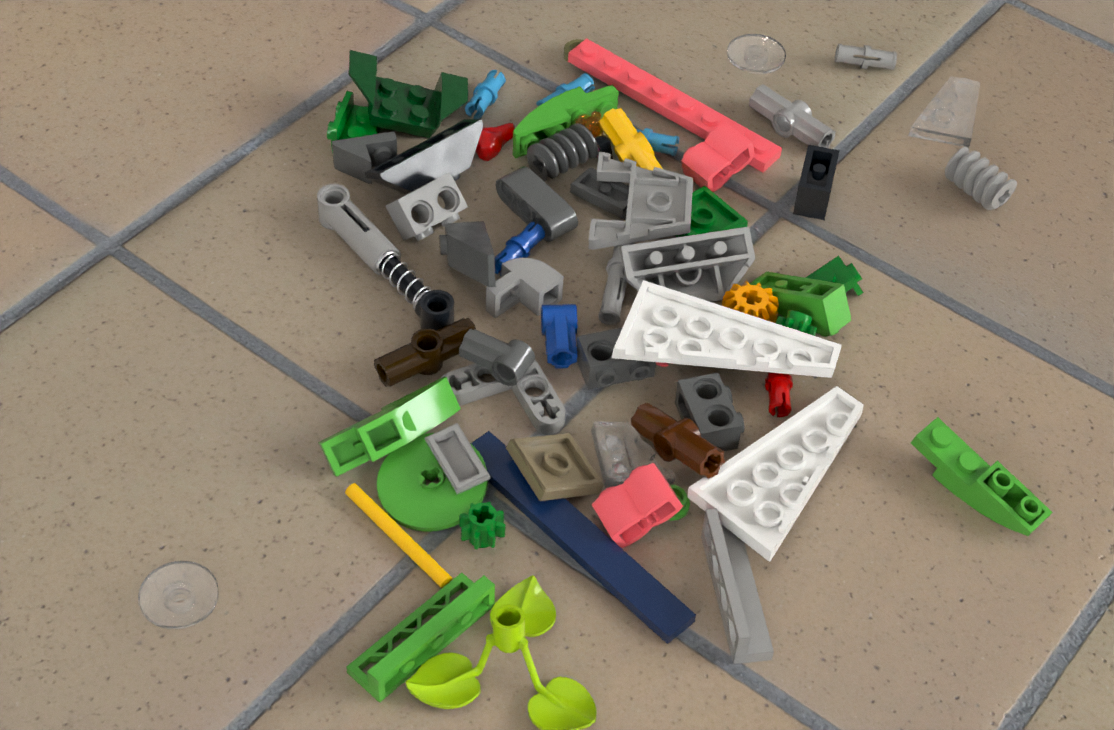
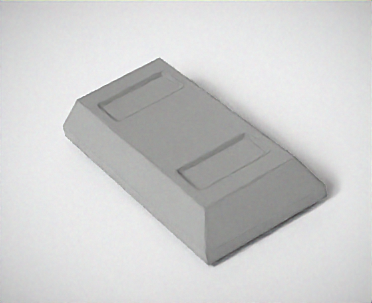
[424,423,490,494]

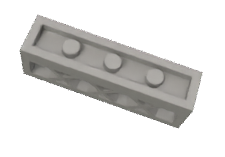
[701,508,774,664]

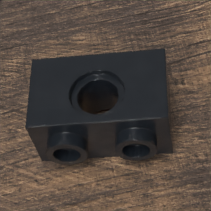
[793,144,840,221]

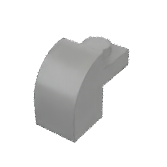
[486,258,564,318]

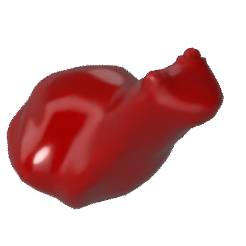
[475,123,515,161]

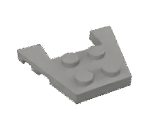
[589,152,693,250]

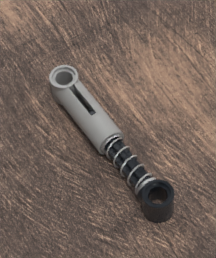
[317,184,454,331]

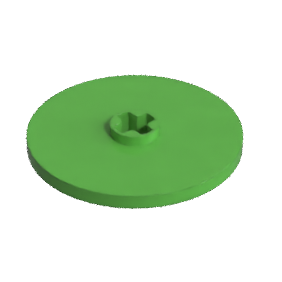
[377,433,488,532]

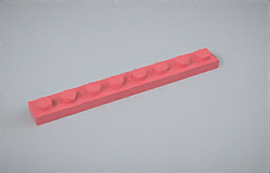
[568,38,782,173]

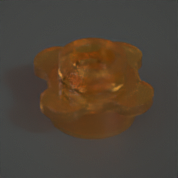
[575,111,603,137]

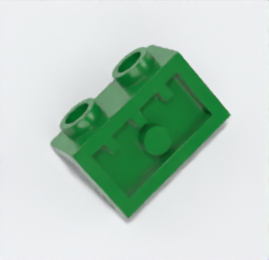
[327,91,381,153]

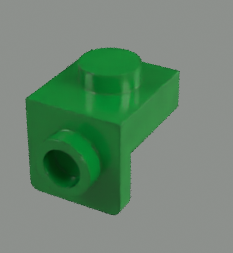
[805,255,864,296]

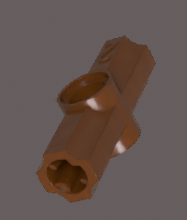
[631,403,725,479]

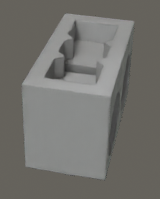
[386,172,468,241]

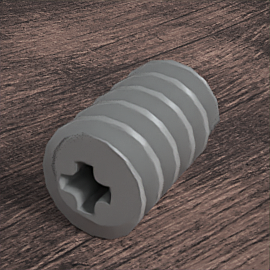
[945,146,1017,210]

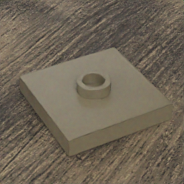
[506,433,604,501]

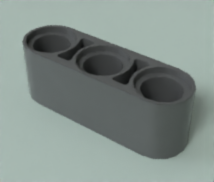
[496,166,578,242]

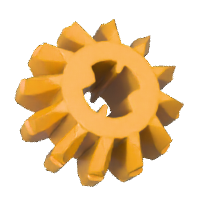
[722,280,779,323]

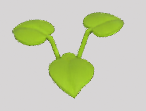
[406,575,597,730]

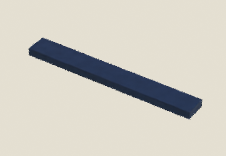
[470,431,696,644]

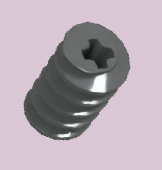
[527,123,598,182]

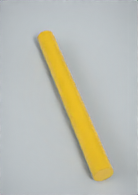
[345,483,453,589]

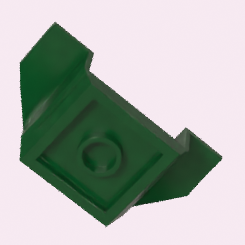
[348,50,468,138]

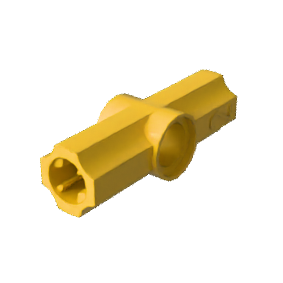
[598,108,663,171]

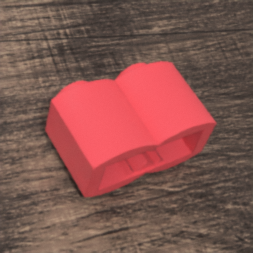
[681,123,755,192]
[592,463,683,548]

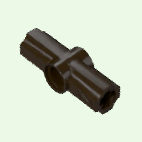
[374,318,476,387]

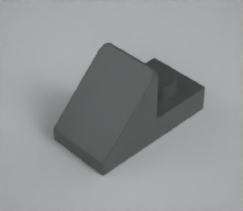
[332,132,398,184]

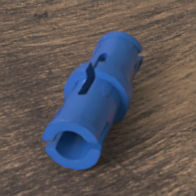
[495,222,545,276]

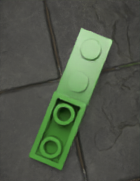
[512,85,619,158]
[318,376,461,477]
[911,417,1053,536]

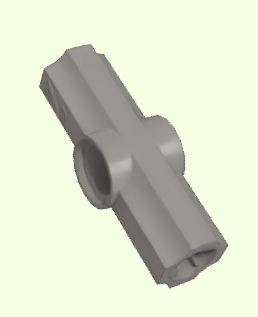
[749,84,836,148]

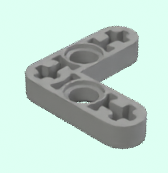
[441,360,566,435]

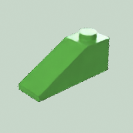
[750,271,851,337]

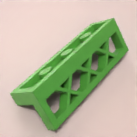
[346,573,495,703]

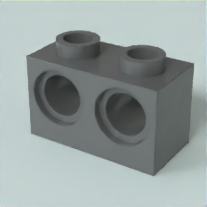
[577,327,656,390]
[675,373,745,451]

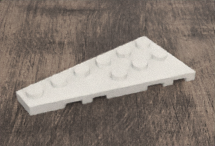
[612,280,842,378]
[688,386,864,562]

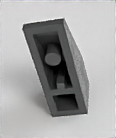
[439,221,496,287]

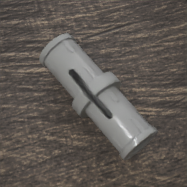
[835,44,897,70]

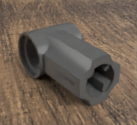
[459,329,535,386]

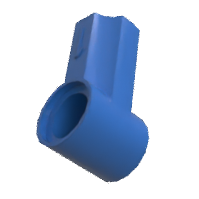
[541,304,577,369]

